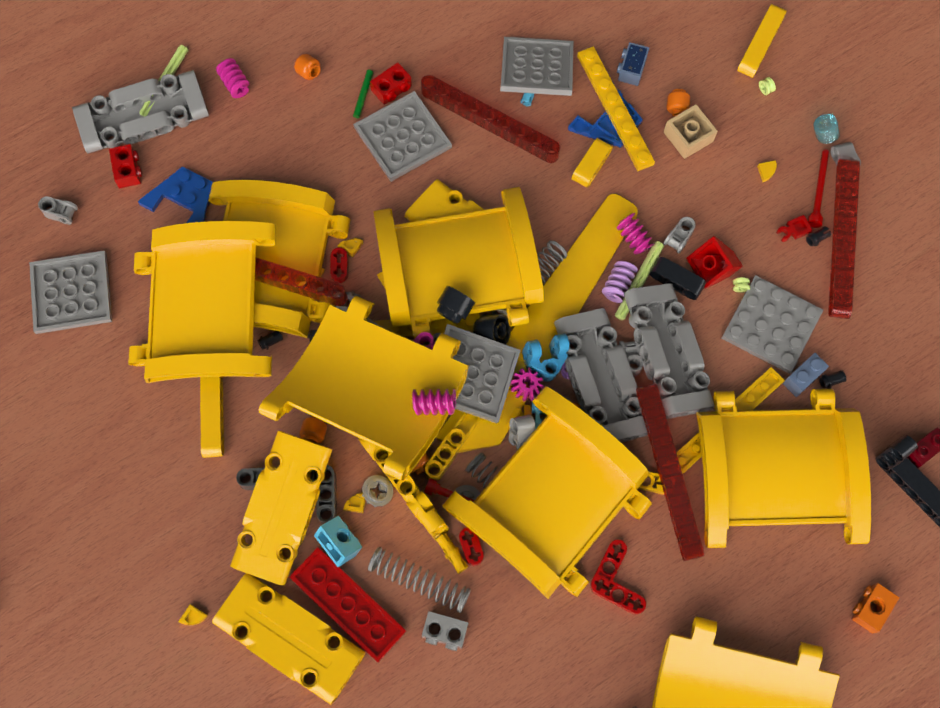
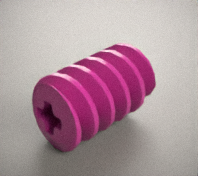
[216,58,249,98]
[617,213,655,255]
[412,389,456,415]

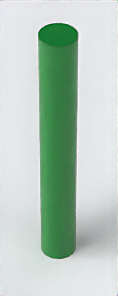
[353,70,373,118]

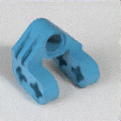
[522,333,569,382]

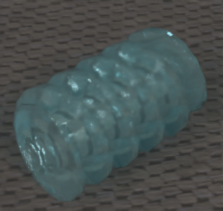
[814,114,840,144]

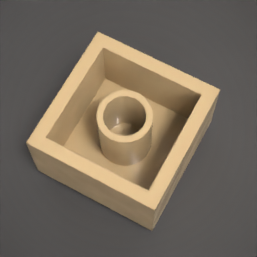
[664,105,718,159]

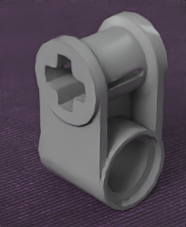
[831,142,861,178]
[38,196,78,225]
[663,217,695,254]
[619,341,643,377]
[508,415,535,450]

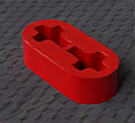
[330,247,348,284]
[459,528,484,566]

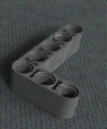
[236,465,337,524]

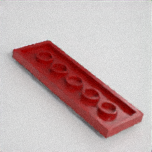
[289,547,407,663]

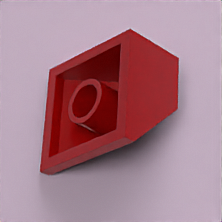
[686,236,743,289]

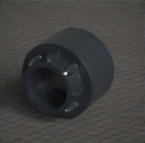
[437,286,475,324]
[473,314,511,345]

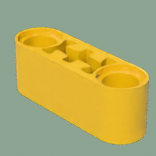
[571,138,613,188]

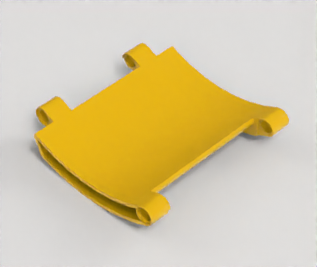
[208,180,351,338]
[373,187,544,339]
[128,221,276,383]
[259,296,469,481]
[442,386,652,599]
[696,389,871,548]
[652,616,840,708]

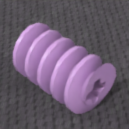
[602,261,638,303]

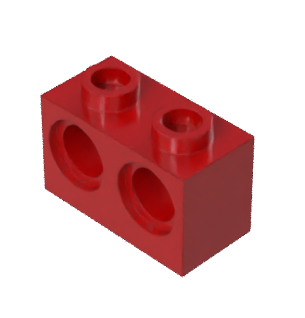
[370,62,412,105]
[109,144,142,189]

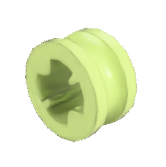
[759,77,776,95]
[732,277,750,292]

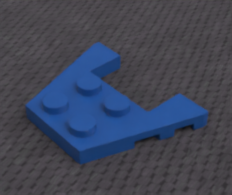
[568,81,643,148]
[138,167,213,223]

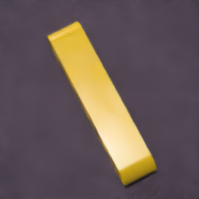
[737,4,787,78]
[200,376,224,458]

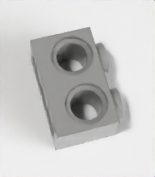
[422,611,469,651]

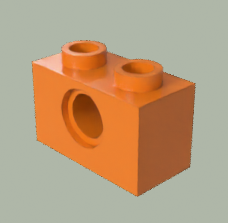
[852,583,900,634]

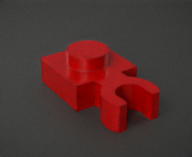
[776,215,813,242]

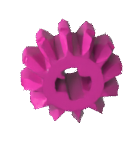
[510,368,544,402]

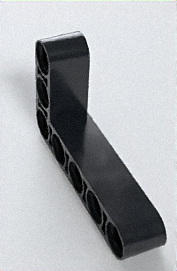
[875,435,940,527]

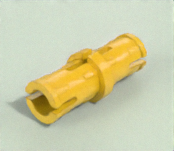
[436,533,469,574]

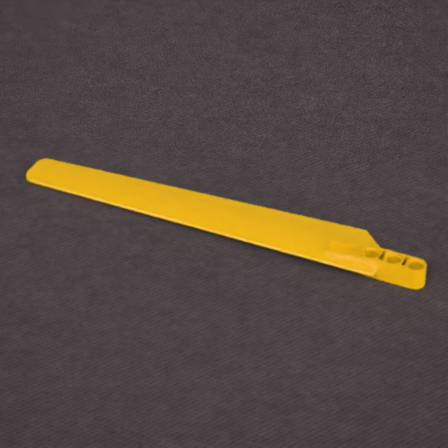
[425,194,638,481]

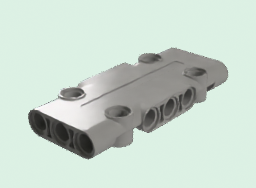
[72,70,209,154]
[624,284,715,419]
[554,308,650,443]

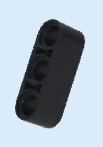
[649,257,706,300]

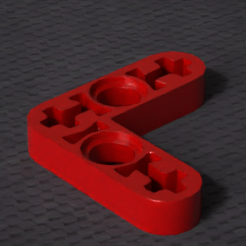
[590,540,646,615]

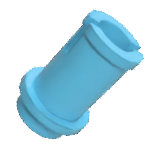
[520,93,535,106]

